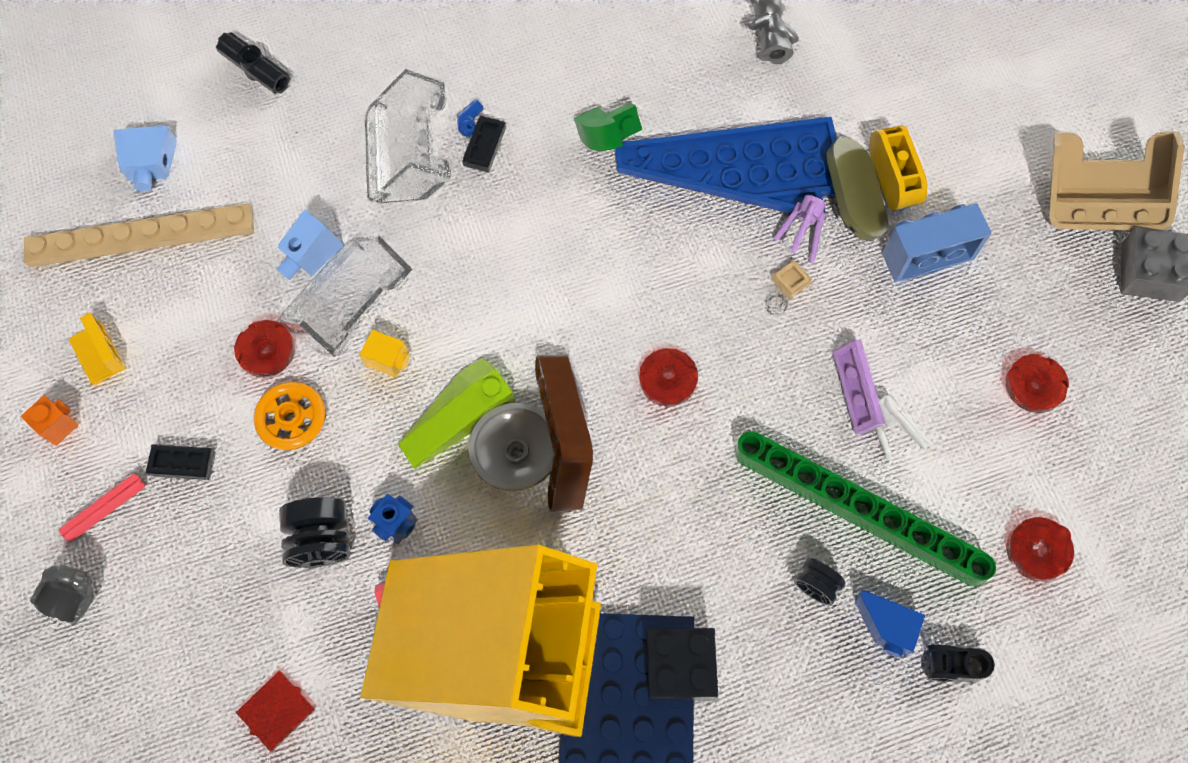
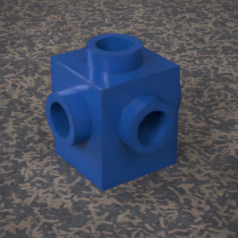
[368,493,418,545]

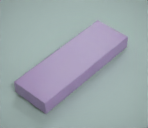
[833,339,885,435]

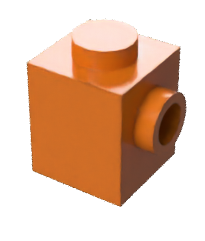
[20,395,79,446]

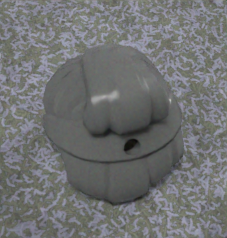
[30,565,93,624]

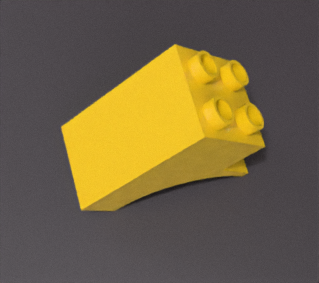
[360,544,601,737]

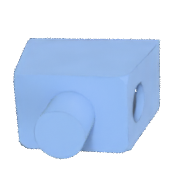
[114,125,177,192]
[276,210,344,280]

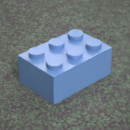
[882,203,991,283]

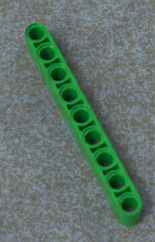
[735,431,997,586]

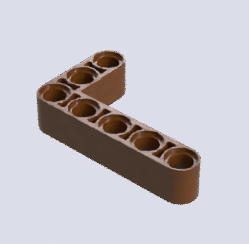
[535,355,593,512]

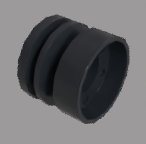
[279,497,351,568]

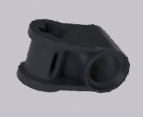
[927,644,995,683]

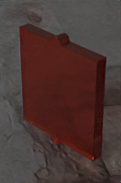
[236,670,316,752]

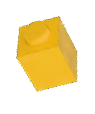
[359,329,410,378]

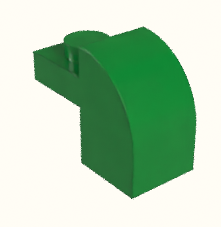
[574,102,642,151]

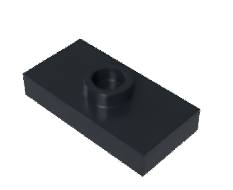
[462,116,506,173]
[145,444,215,480]

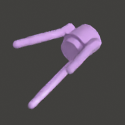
[774,195,827,263]

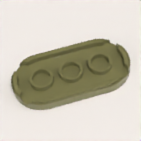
[827,137,888,241]

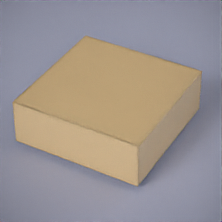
[771,260,813,300]

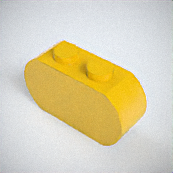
[869,125,927,210]

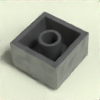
[1121,227,1188,302]

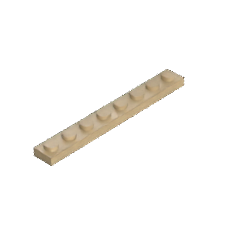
[24,203,254,267]

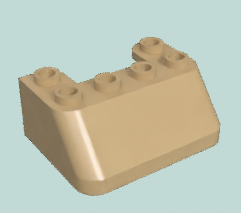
[1049,131,1185,230]

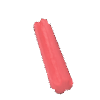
[59,473,145,542]

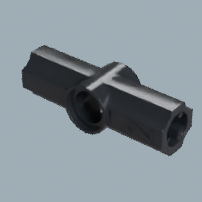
[216,32,291,94]

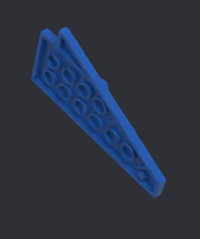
[614,117,837,220]

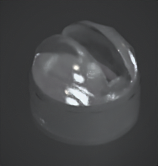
[763,290,788,316]

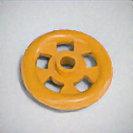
[254,382,326,450]

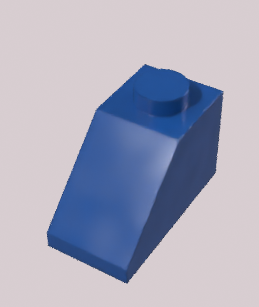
[855,590,925,658]

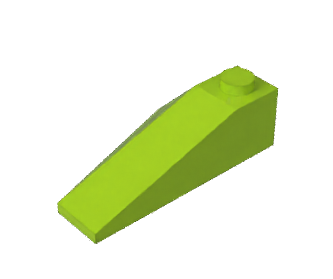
[398,358,515,470]

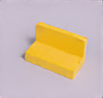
[69,312,126,385]

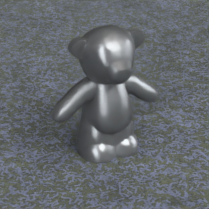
[748,0,799,64]

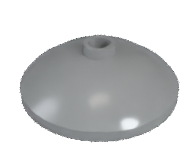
[468,403,554,491]

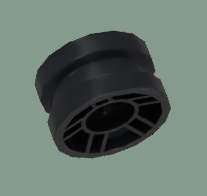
[793,558,846,606]

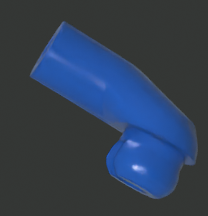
[457,100,484,137]

